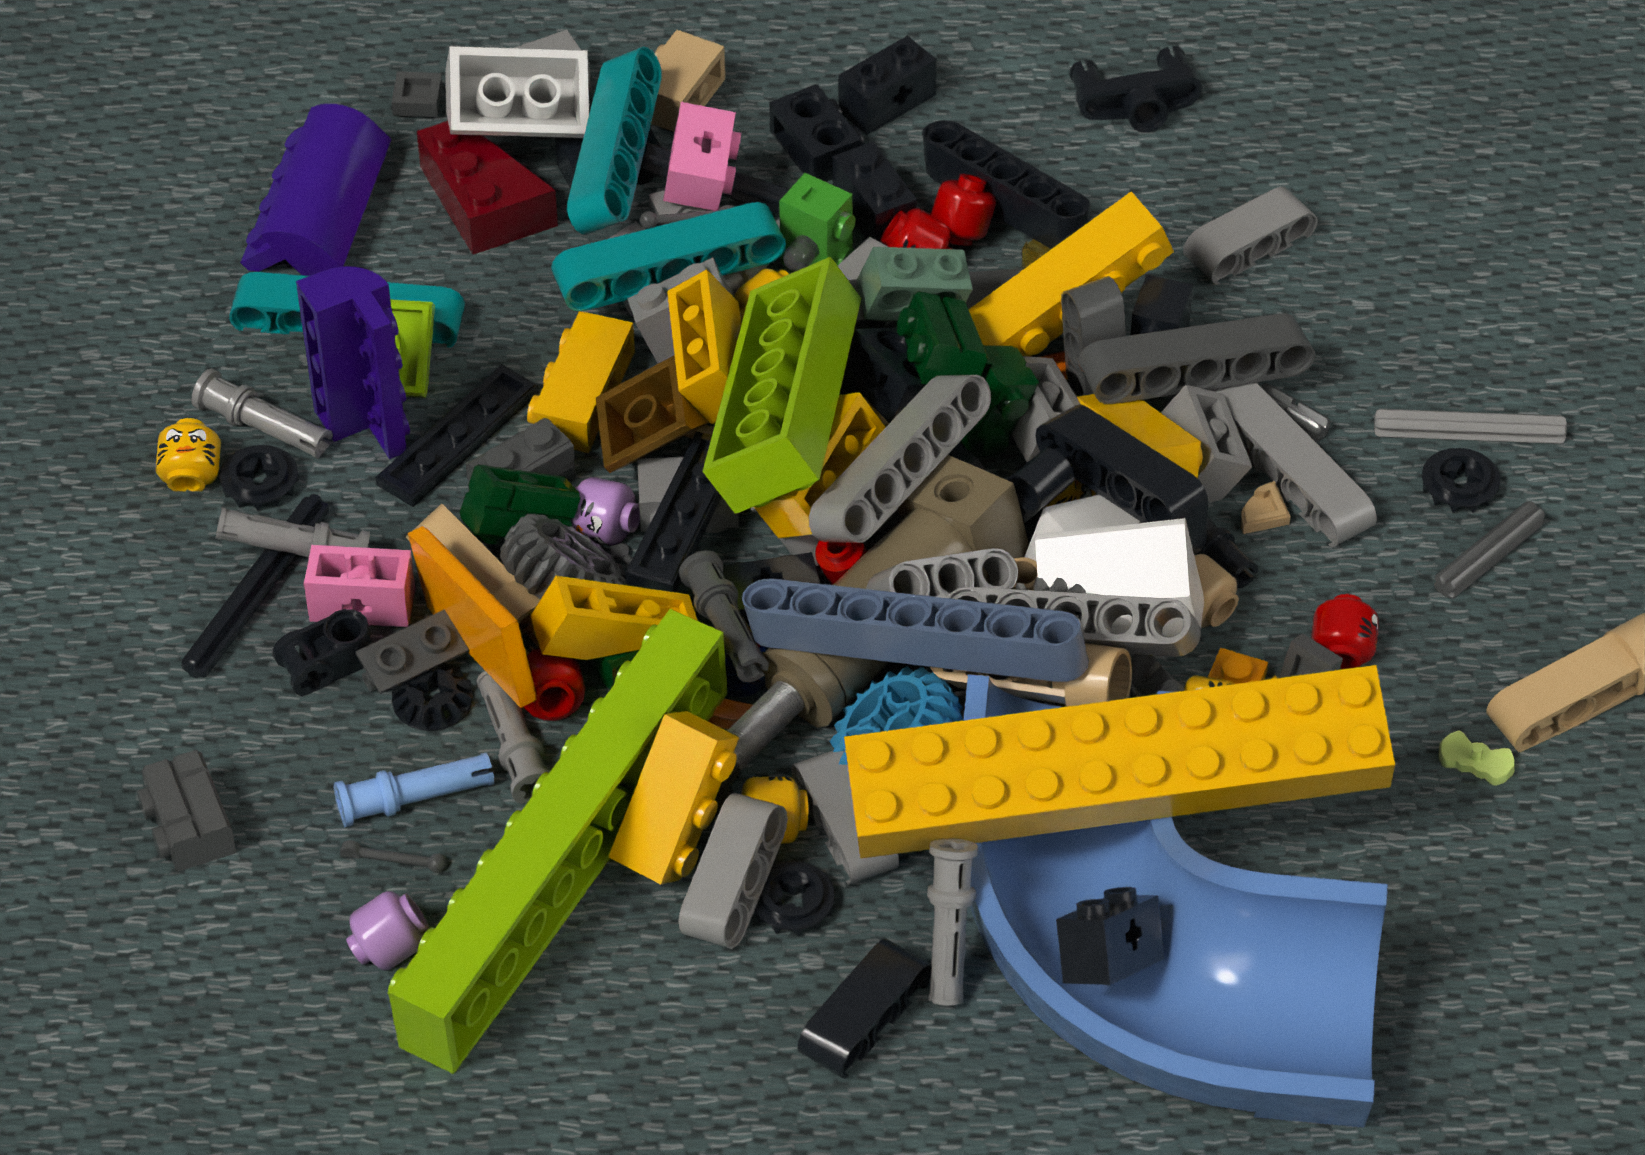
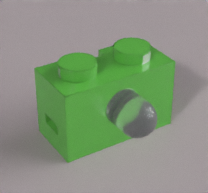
[779,173,855,272]

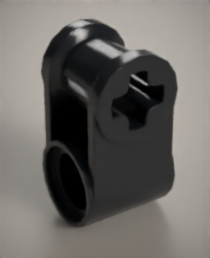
[272,609,372,697]

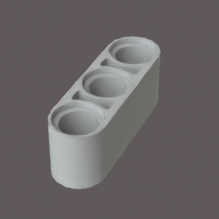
[1183,186,1318,285]
[866,548,1018,598]
[791,750,899,885]
[679,793,787,949]

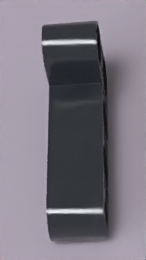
[1035,404,1208,555]

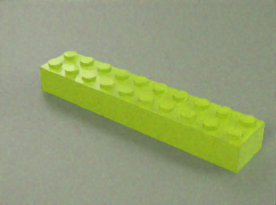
[388,609,728,1074]

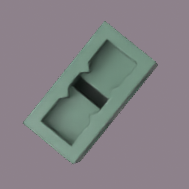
[857,247,973,321]

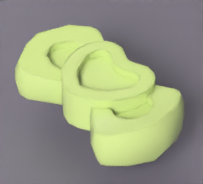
[1439,730,1515,785]

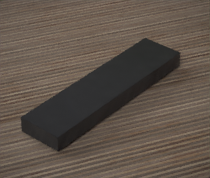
[375,364,539,507]
[626,431,722,592]

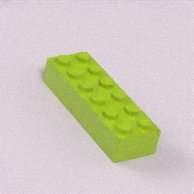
[702,257,861,514]

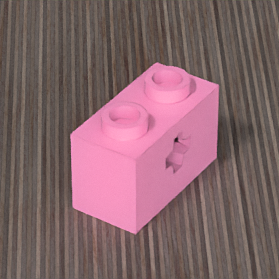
[663,102,741,211]
[304,545,415,627]

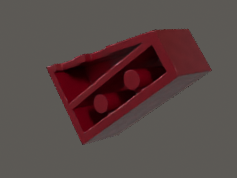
[416,121,558,255]

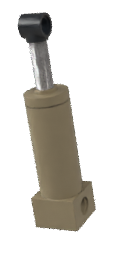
[715,455,1029,815]

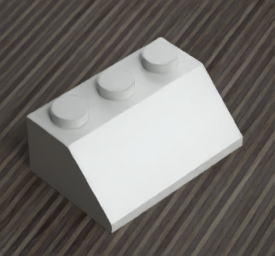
[446,46,589,138]
[1035,518,1204,638]

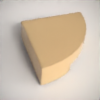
[1241,481,1291,534]

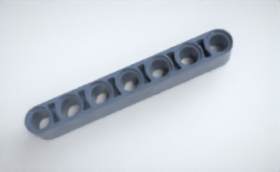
[742,579,1089,682]

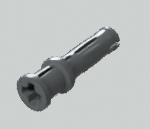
[679,551,769,682]

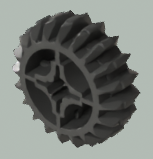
[500,514,629,599]

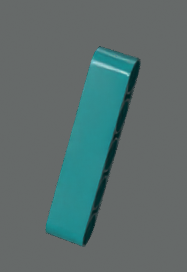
[567,46,662,235]
[551,202,786,311]
[229,272,465,348]

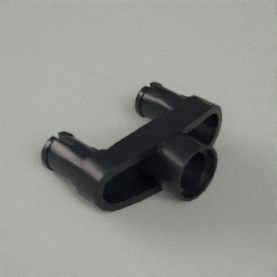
[1069,46,1202,132]

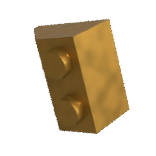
[596,355,709,473]

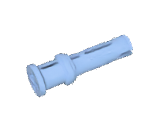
[334,752,494,827]

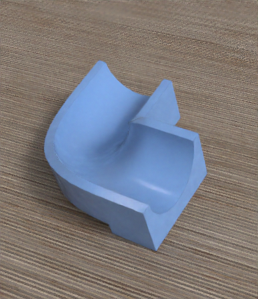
[964,674,1388,1127]

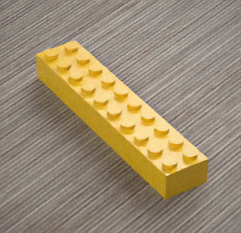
[844,665,1395,859]

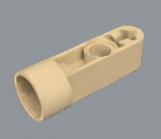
[406,503,541,655]
[1486,613,1645,752]
[930,643,1132,707]

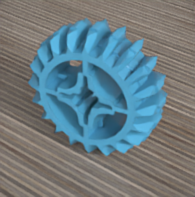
[830,666,964,765]

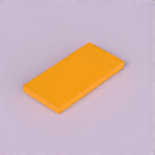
[408,526,537,708]

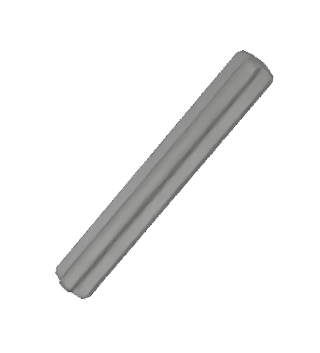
[1374,409,1567,444]

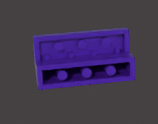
[240,104,392,276]
[296,266,410,459]

